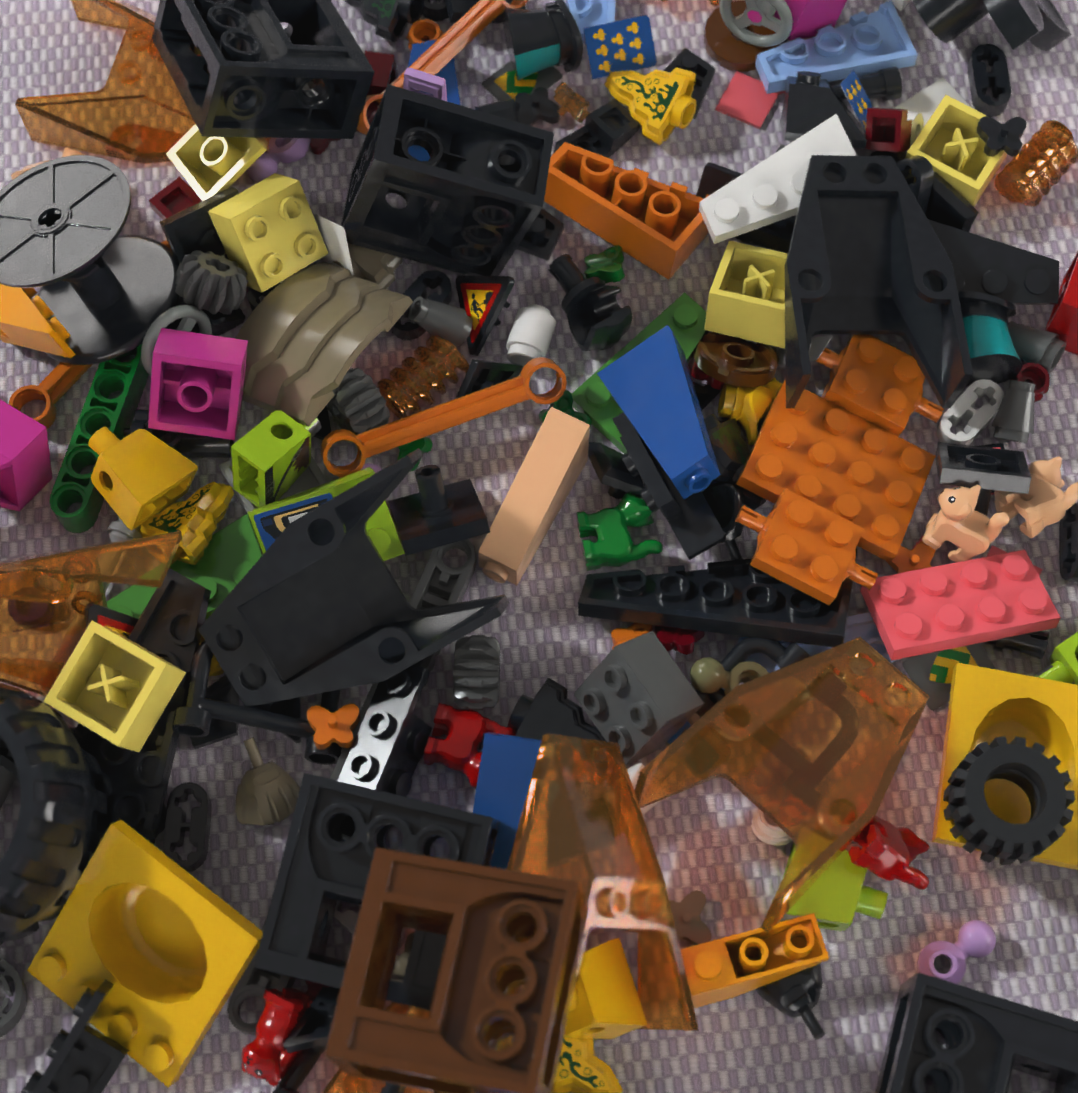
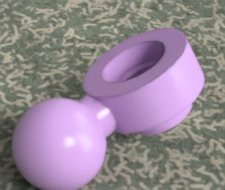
[246,138,310,183]
[917,920,996,984]

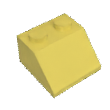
[166,124,268,201]

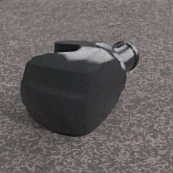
[548,254,632,351]

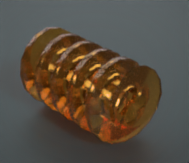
[994,120,1078,207]
[377,335,470,419]

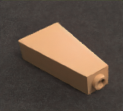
[478,407,590,585]

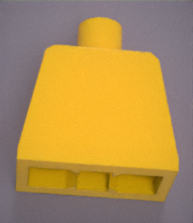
[88,427,198,531]
[564,937,648,1040]

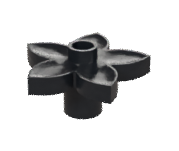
[913,0,1071,52]

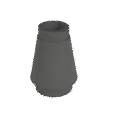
[408,297,473,347]
[1008,321,1066,372]
[991,380,1036,443]

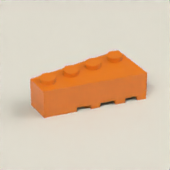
[544,142,709,280]

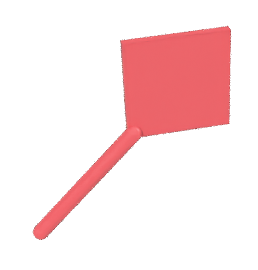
[715,71,785,129]

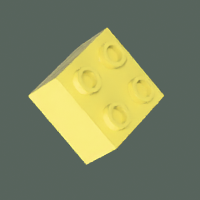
[905,95,1007,207]
[208,173,329,293]
[704,240,787,349]
[43,620,186,753]

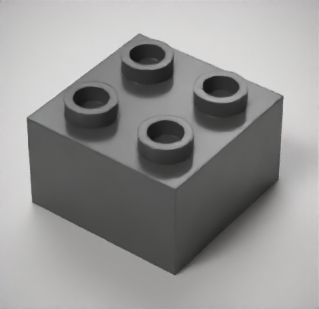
[574,631,704,767]

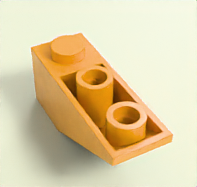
[0,284,76,358]
[676,913,829,1010]

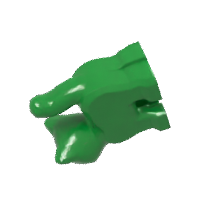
[576,493,663,571]

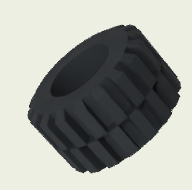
[943,736,1075,865]

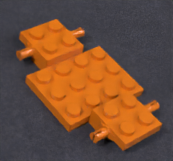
[735,334,944,605]

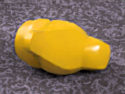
[717,377,782,445]

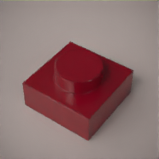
[149,176,202,220]

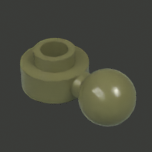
[689,657,773,710]

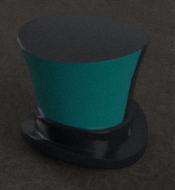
[503,0,583,81]
[958,291,1022,386]

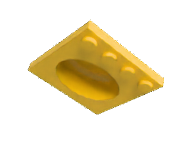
[932,662,1078,870]
[27,820,263,1087]

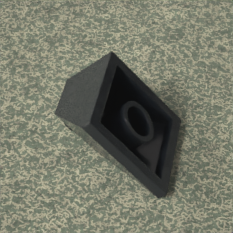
[780,71,867,149]

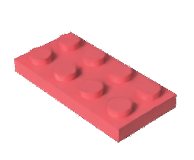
[860,549,1061,661]

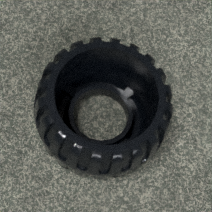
[0,683,107,945]

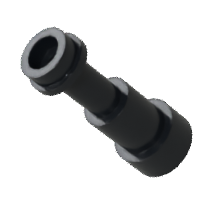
[831,67,902,101]

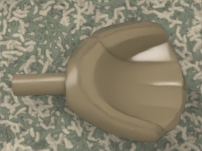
[235,737,300,826]

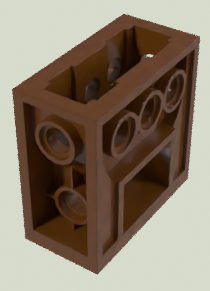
[324,848,589,1093]

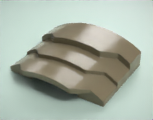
[235,262,413,427]

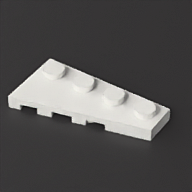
[699,114,857,244]

